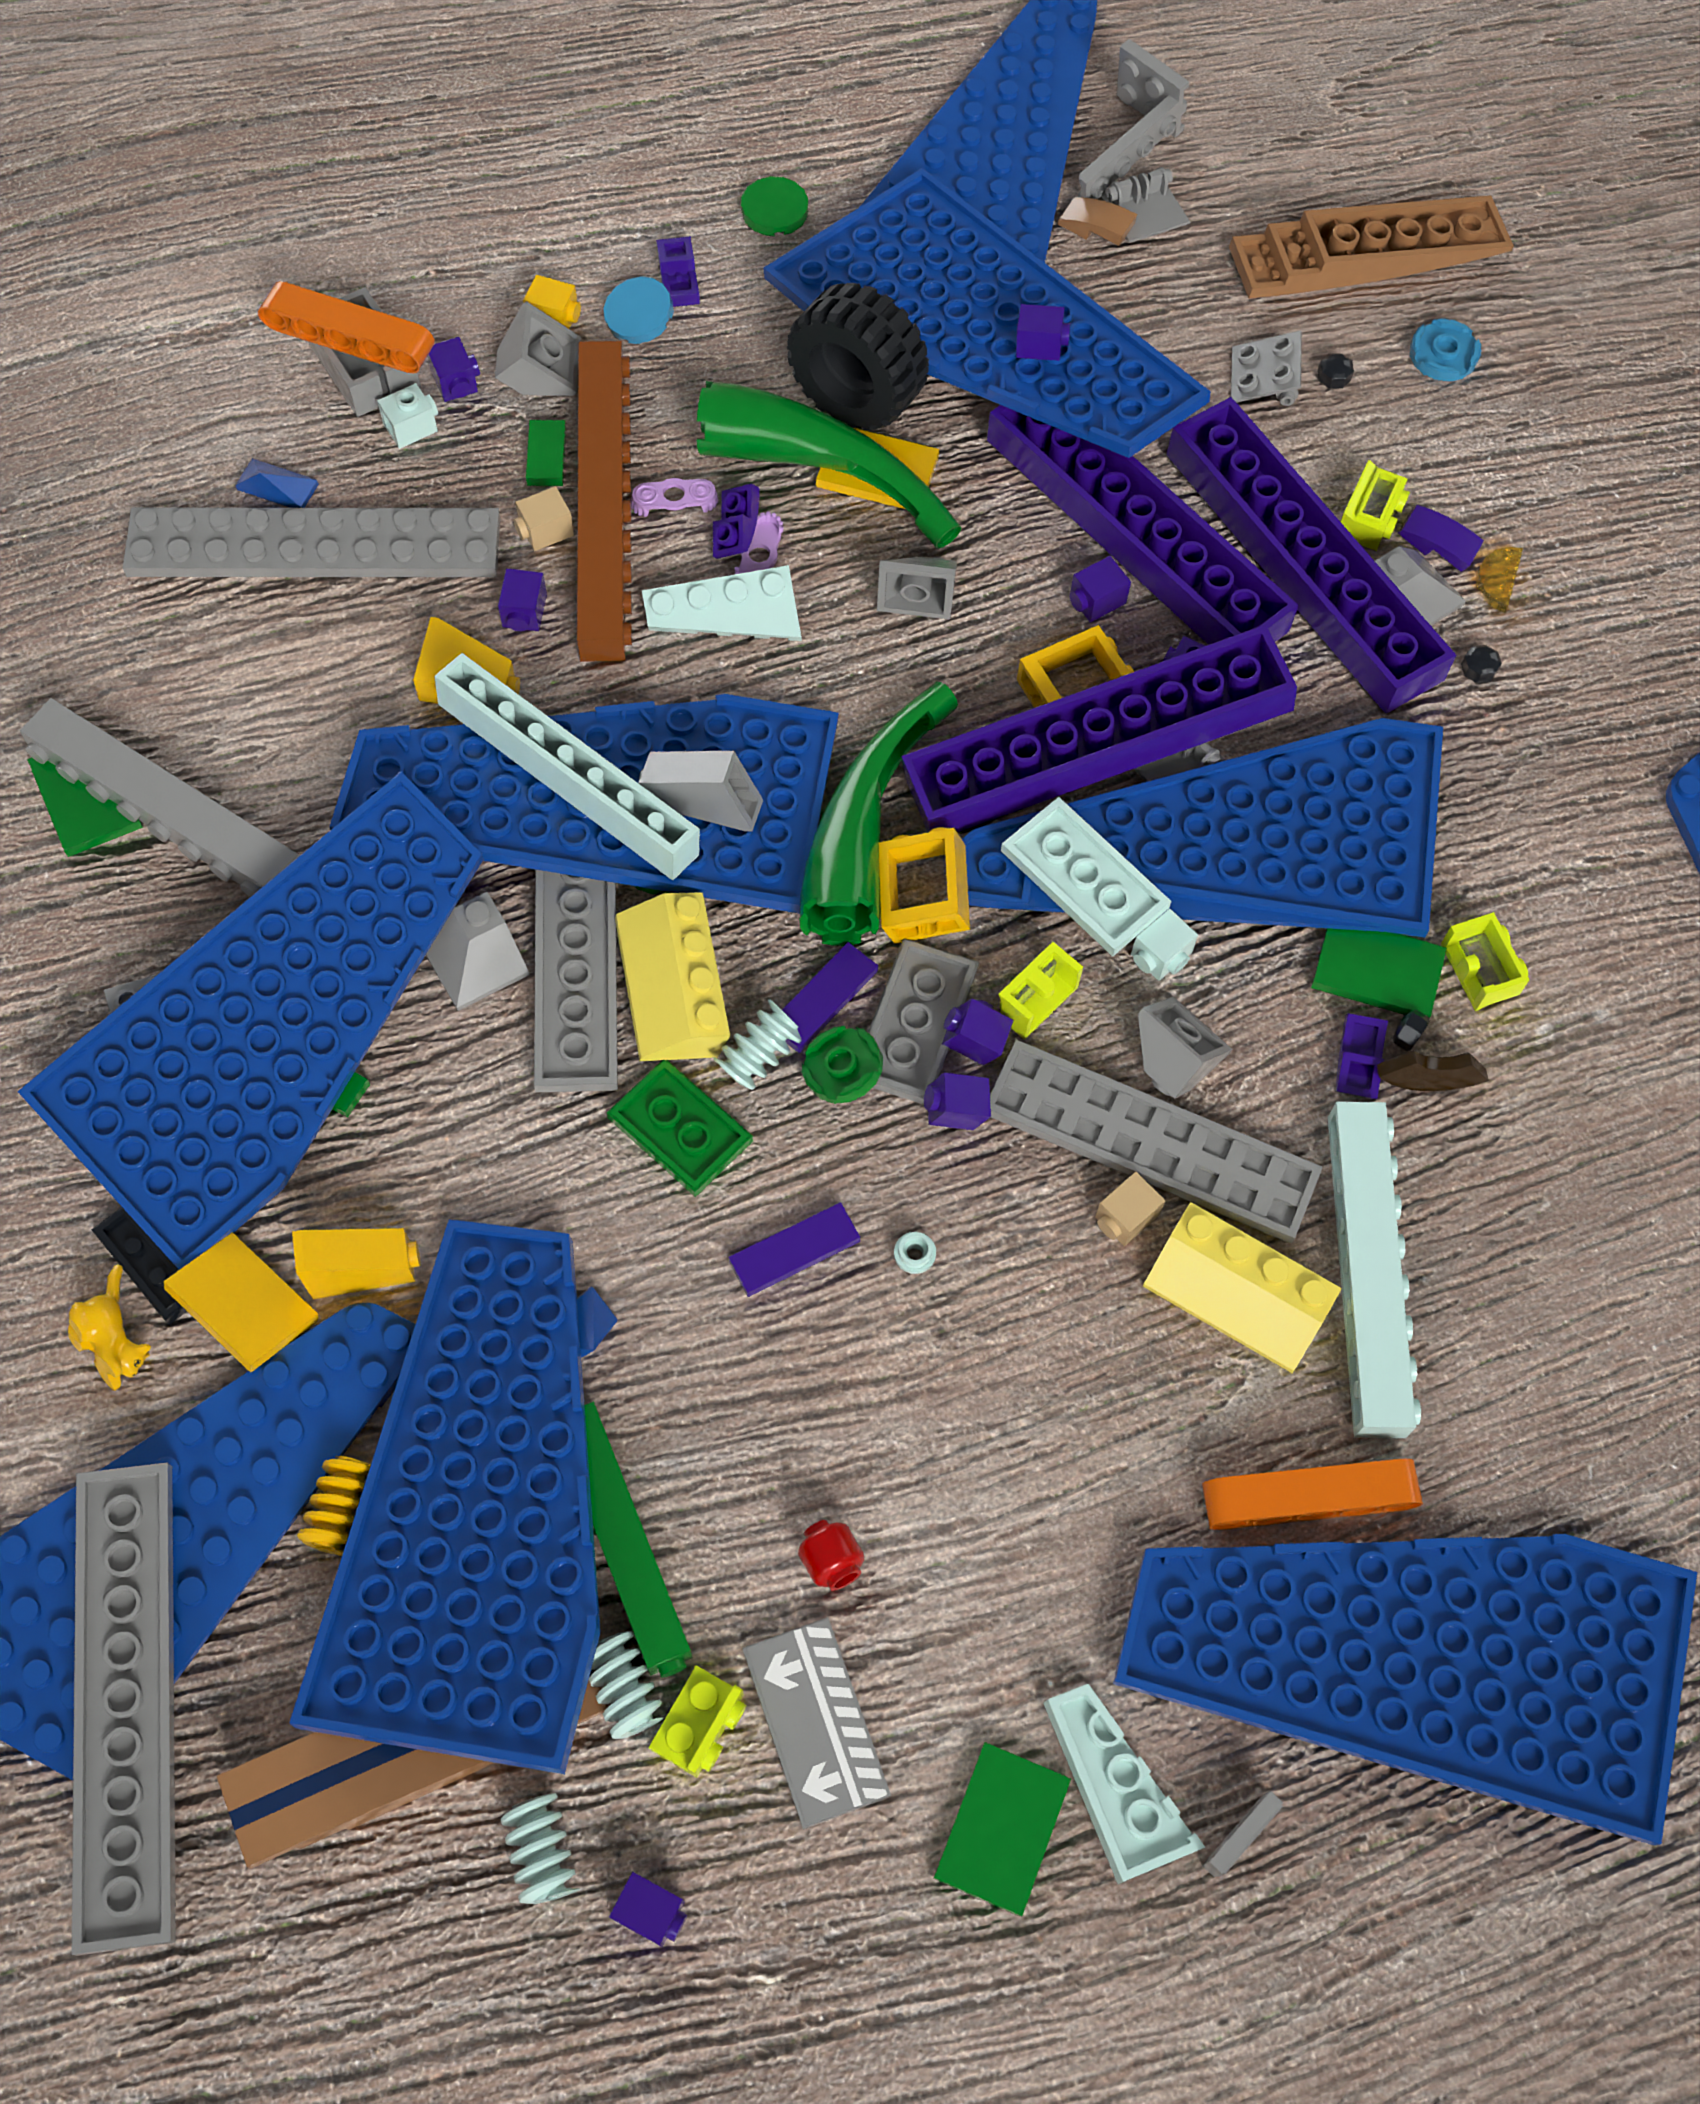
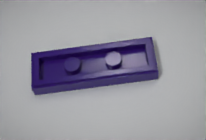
[782,942,878,1053]
[728,1202,861,1297]

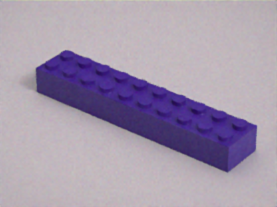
[1167,397,1457,714]
[987,405,1299,645]
[902,624,1297,833]

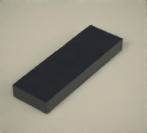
[91,1207,187,1325]

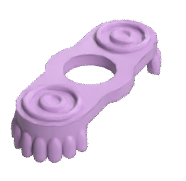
[631,478,718,517]
[735,511,784,574]

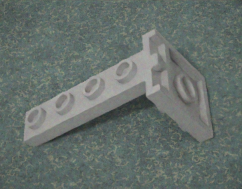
[1078,39,1189,199]

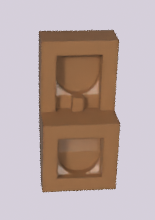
[1057,197,1138,246]

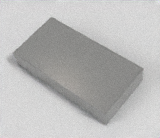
[1202,1791,1283,1877]

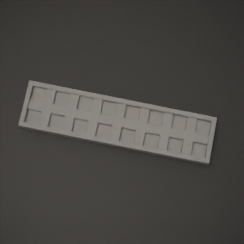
[990,1039,1323,1244]

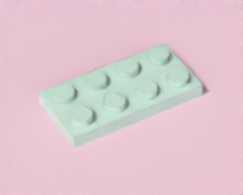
[1001,797,1171,957]

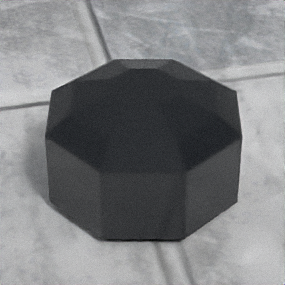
[1317,353,1354,389]
[1461,645,1502,683]
[1393,1009,1430,1052]

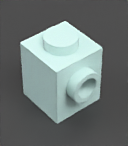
[377,383,438,449]
[1131,908,1198,981]

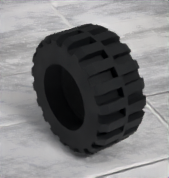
[787,283,929,430]

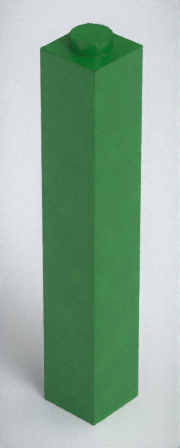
[585,1401,693,1678]

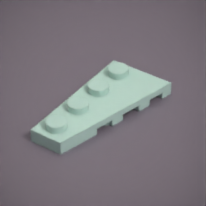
[642,565,802,641]
[1043,1684,1205,1884]

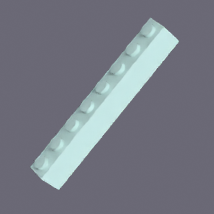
[434,653,700,881]
[1328,1102,1421,1438]

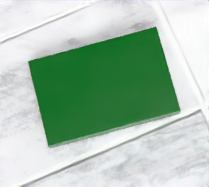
[27,757,143,857]
[1311,928,1447,1018]
[607,1060,753,1197]
[933,1742,1071,1917]

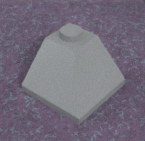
[495,301,581,396]
[1375,546,1466,626]
[877,557,957,620]
[426,892,529,1011]
[1138,997,1233,1099]

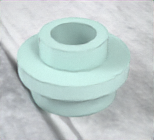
[894,1232,936,1274]

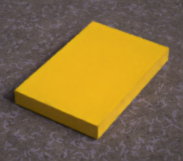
[816,428,940,509]
[164,1232,318,1373]

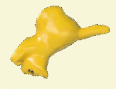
[68,1264,151,1391]

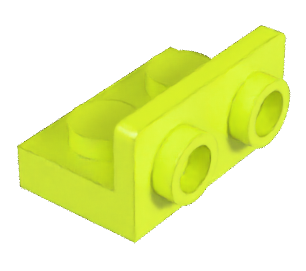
[649,1665,747,1778]

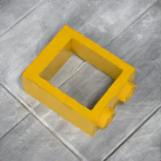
[1017,625,1134,708]
[878,827,970,944]

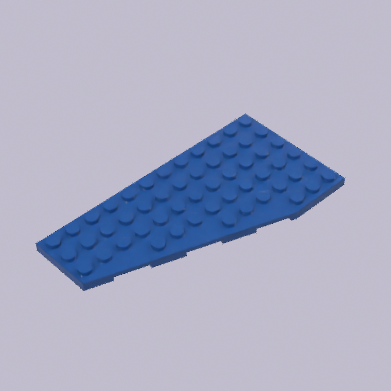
[763,168,1211,458]
[329,694,839,914]
[18,771,484,1270]
[289,1219,600,1775]
[1113,1534,1698,1846]

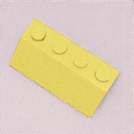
[615,892,730,1061]
[1143,1202,1342,1373]

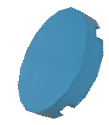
[603,276,674,344]
[1410,319,1481,382]

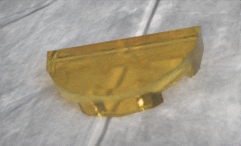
[1476,547,1523,613]

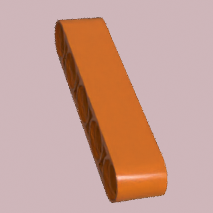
[258,281,435,374]
[1202,1458,1423,1530]

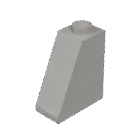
[638,751,763,831]

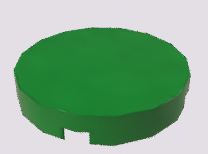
[741,176,808,236]
[802,1026,883,1104]

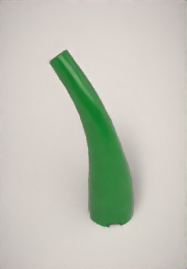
[696,381,962,549]
[799,681,958,946]

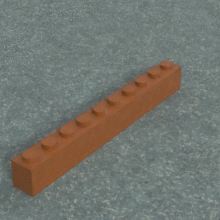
[577,341,632,662]

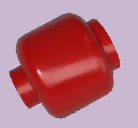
[798,1520,865,1591]

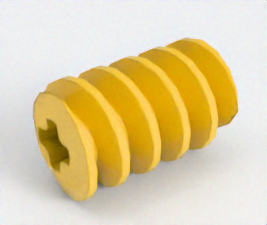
[297,1456,371,1556]

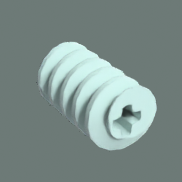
[712,999,802,1090]
[589,1631,663,1739]
[501,1793,580,1904]

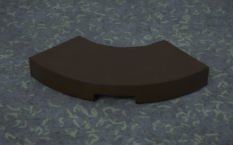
[1377,1050,1489,1091]

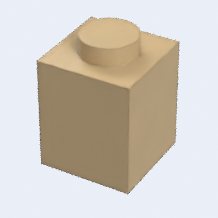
[513,486,574,551]
[1095,1172,1166,1246]

